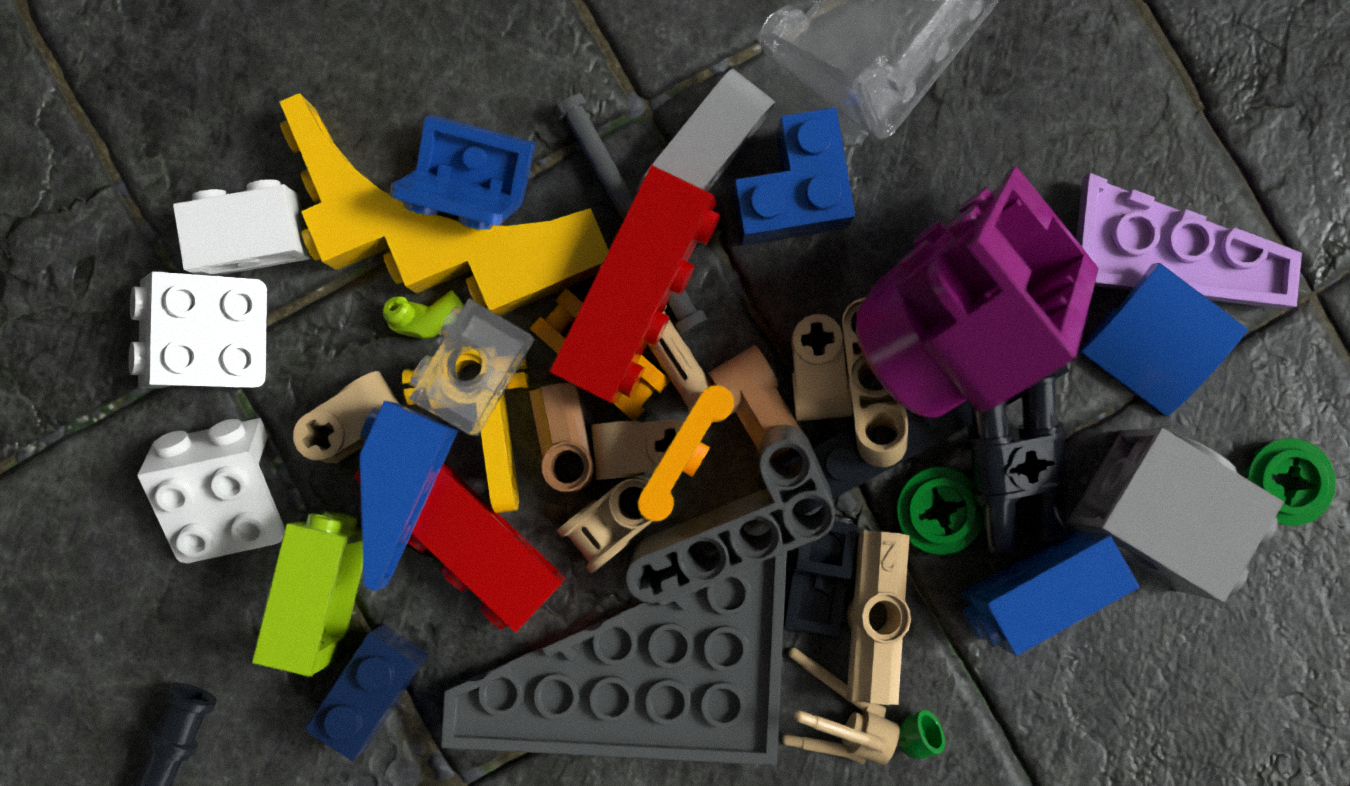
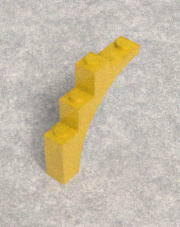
[279,93,609,318]

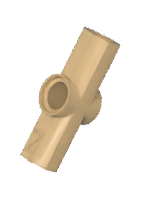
[846,531,911,705]

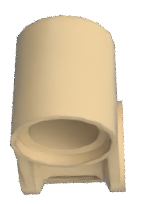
[791,314,852,422]
[293,371,399,463]
[591,420,683,480]
[557,476,652,574]

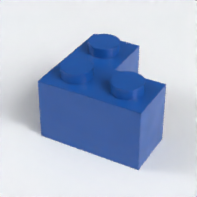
[732,107,855,246]

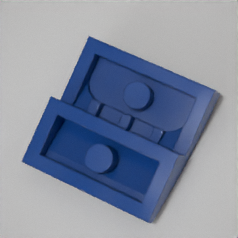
[1079,263,1249,417]

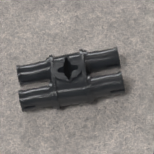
[966,374,1072,553]

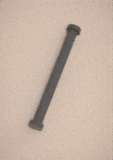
[554,94,708,335]

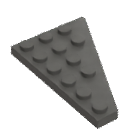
[441,552,787,765]

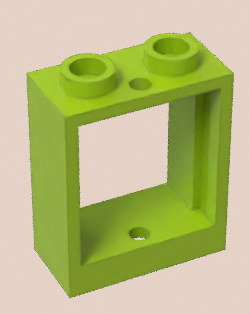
[252,511,363,677]

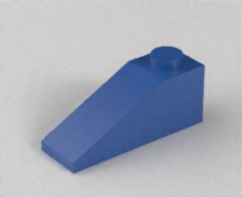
[360,400,459,591]

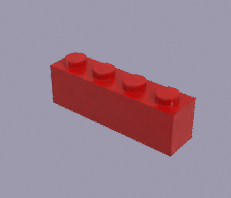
[549,165,720,403]
[353,461,567,633]

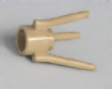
[781,648,900,766]

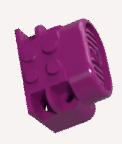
[856,166,1099,418]

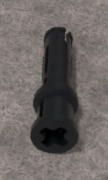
[134,683,217,786]

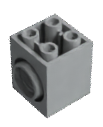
[1066,428,1284,603]

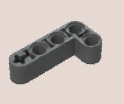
[626,424,835,603]

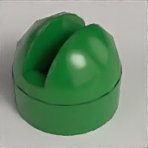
[898,710,945,759]

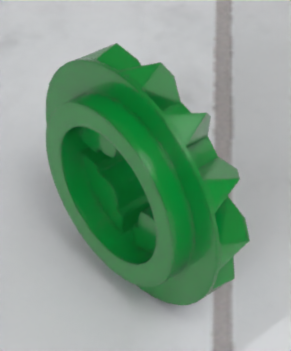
[1243,438,1336,526]
[896,467,982,555]

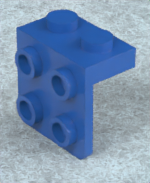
[390,114,536,230]

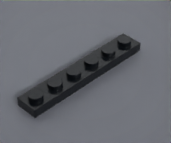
[754,364,1070,515]

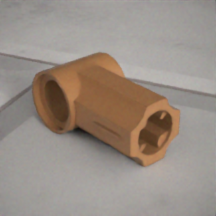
[707,345,801,459]
[529,382,595,493]

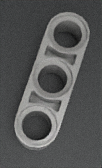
[636,69,776,192]

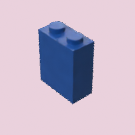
[961,529,1140,656]

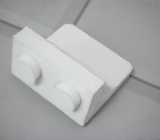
[129,272,267,388]
[137,418,285,563]

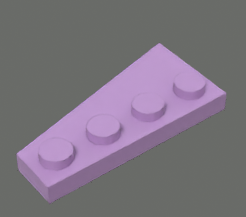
[1076,173,1302,309]

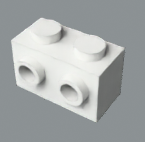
[173,180,311,276]

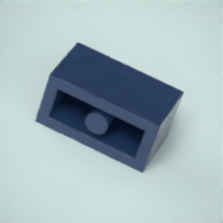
[305,624,429,762]

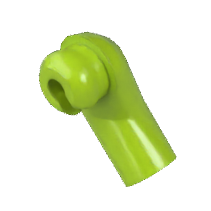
[382,290,469,340]

